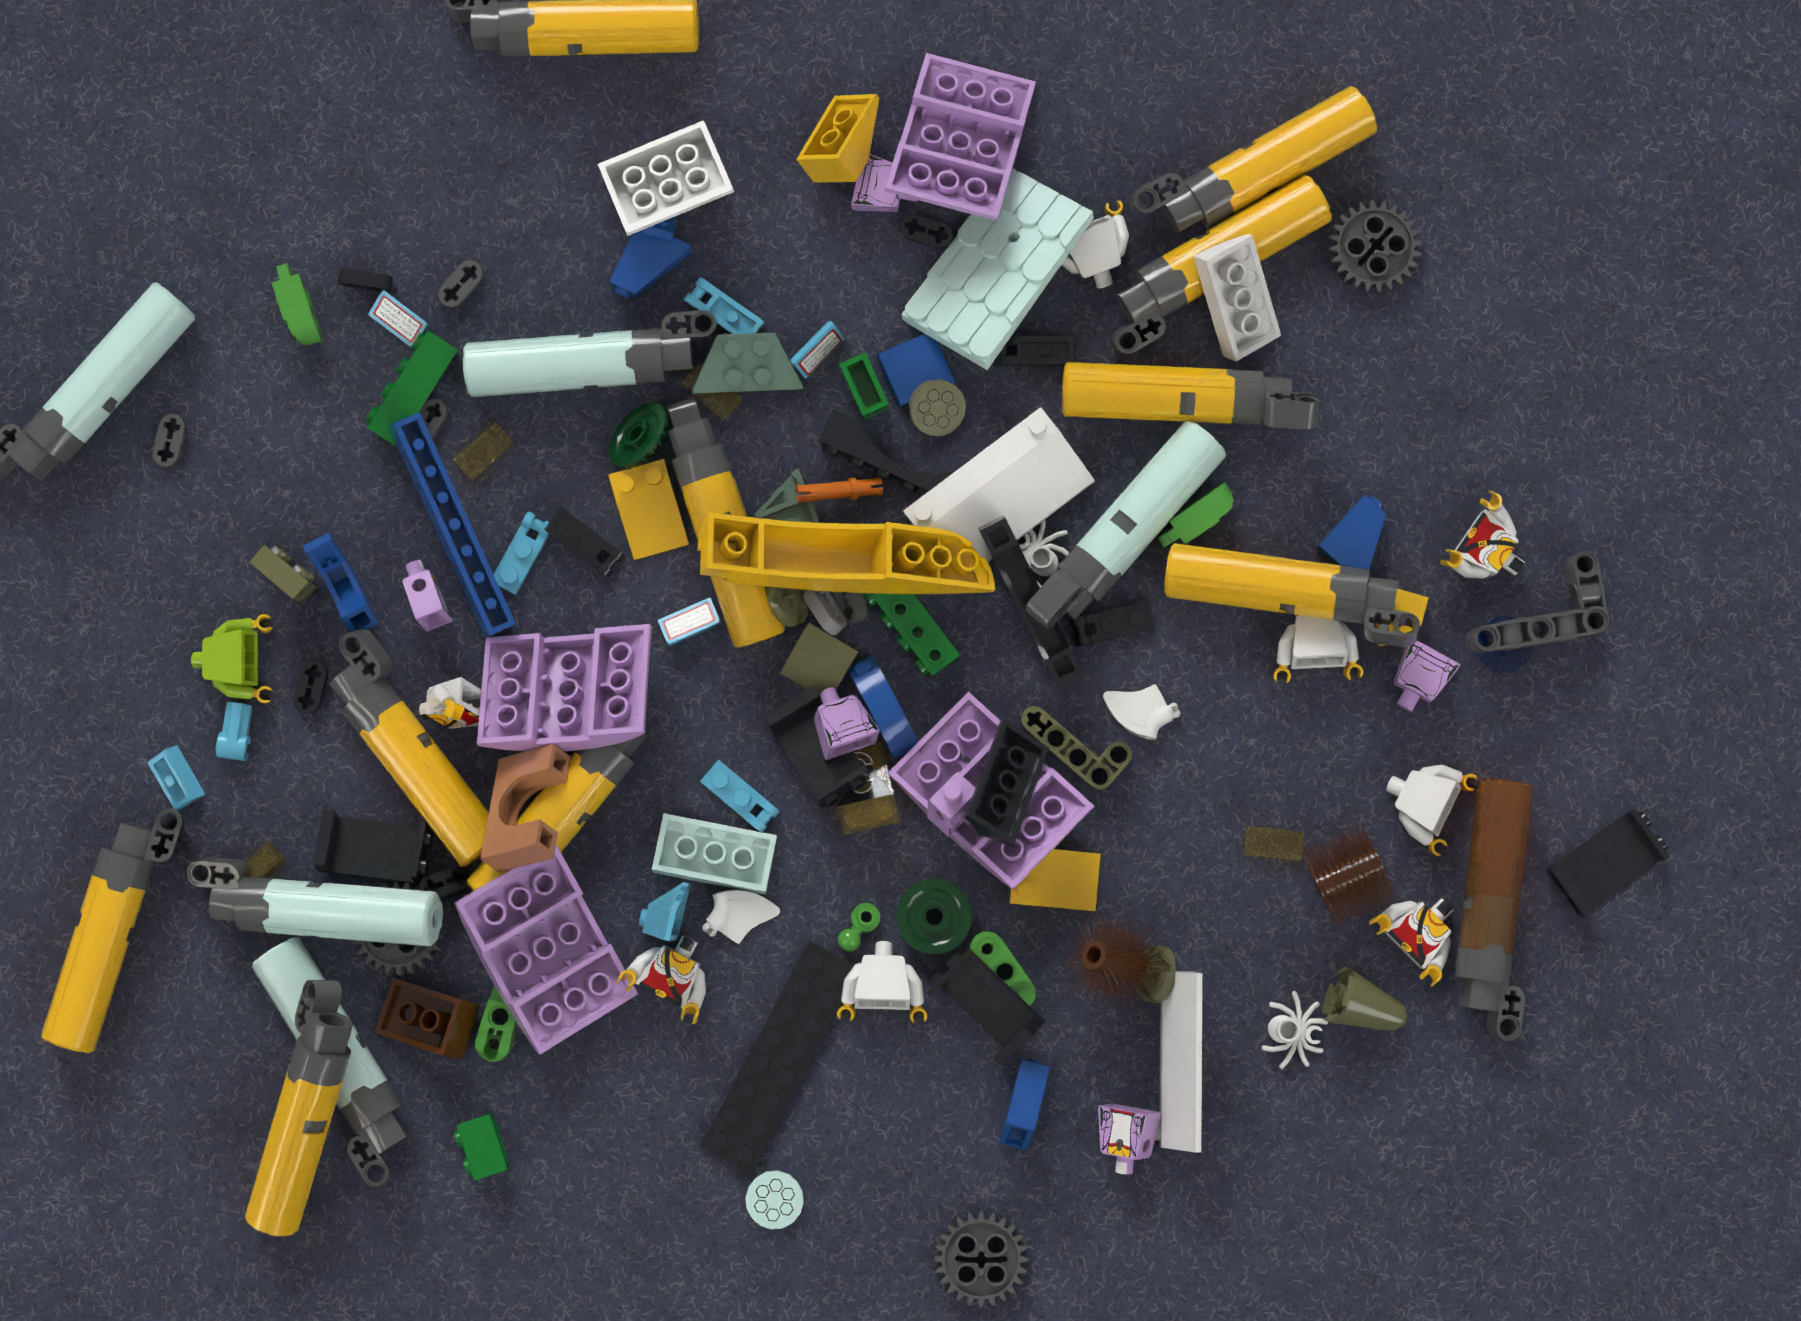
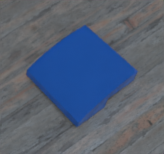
[876,334,955,408]

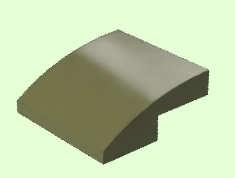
[780,623,858,697]

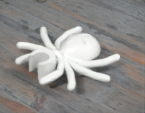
[1019,520,1069,588]
[1262,991,1328,1069]

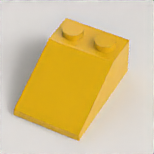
[796,94,879,183]
[608,459,689,560]
[1009,849,1101,911]

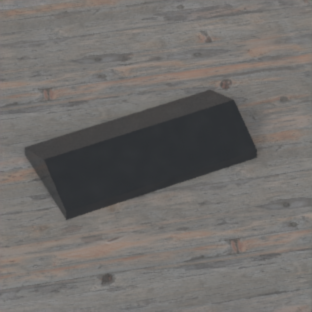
[965,719,1049,846]

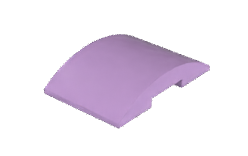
[885,53,1036,221]
[477,624,652,751]
[888,692,1094,890]
[454,845,638,1055]

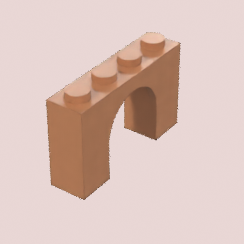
[480,744,571,872]

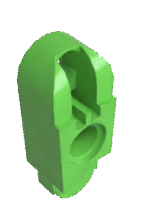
[272,263,323,345]
[1157,482,1234,547]
[970,931,1036,1006]
[475,986,517,1062]

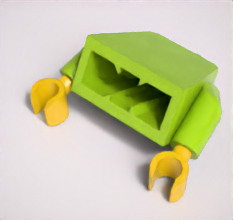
[191,614,273,703]

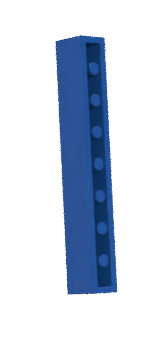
[389,412,516,638]

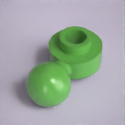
[838,903,880,952]

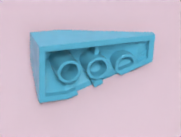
[639,882,691,941]

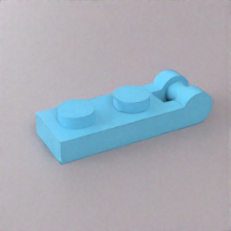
[683,277,764,334]
[494,511,550,595]
[700,759,780,832]

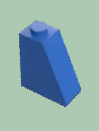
[609,230,692,299]
[1316,495,1386,569]
[999,1059,1050,1151]

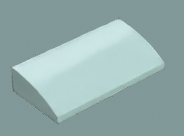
[652,813,777,895]

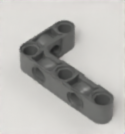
[1466,551,1609,654]

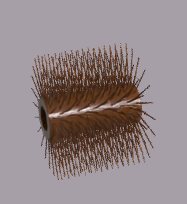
[1302,822,1395,927]
[1061,912,1168,1010]

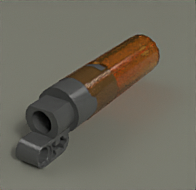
[1454,778,1534,1041]

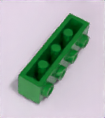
[365,331,458,447]
[863,593,960,677]

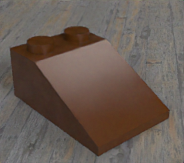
[374,978,480,1061]

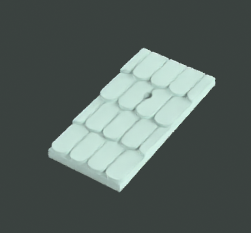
[902,168,1094,370]

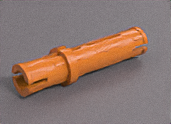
[795,477,883,503]

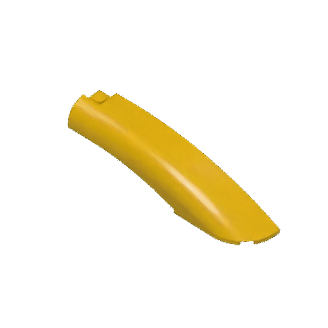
[698,512,995,594]

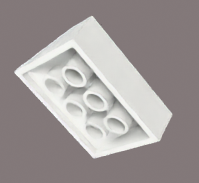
[598,120,734,236]

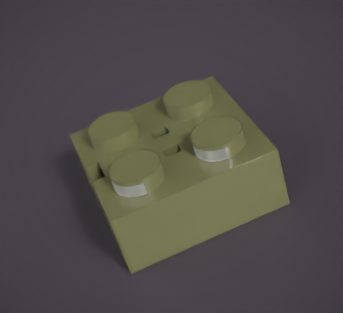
[249,545,318,604]

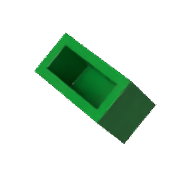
[839,352,889,421]
[454,1112,511,1181]

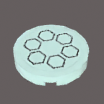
[746,1170,804,1229]

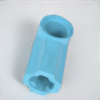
[216,702,253,761]

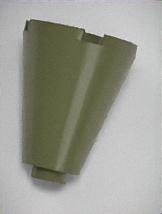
[1322,967,1407,1032]

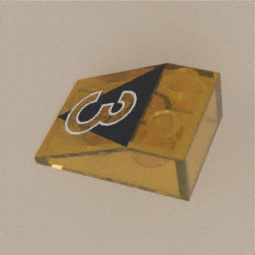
[836,739,900,836]

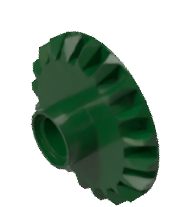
[609,402,670,470]
[896,879,972,955]

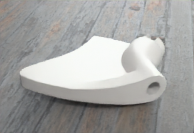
[1103,684,1181,740]
[702,889,780,944]

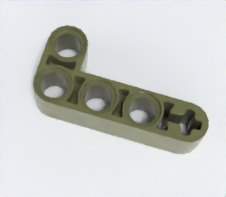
[1020,706,1132,790]

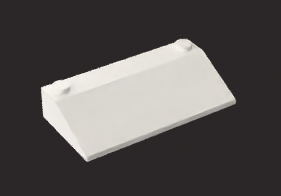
[903,407,1095,562]
[1155,971,1203,1152]

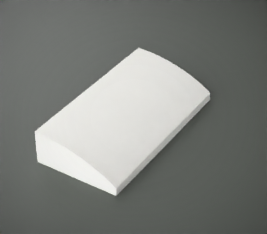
[1193,234,1281,362]

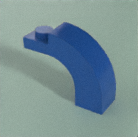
[303,532,379,632]
[848,655,918,759]

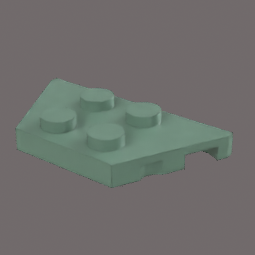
[692,333,803,393]
[755,469,820,523]

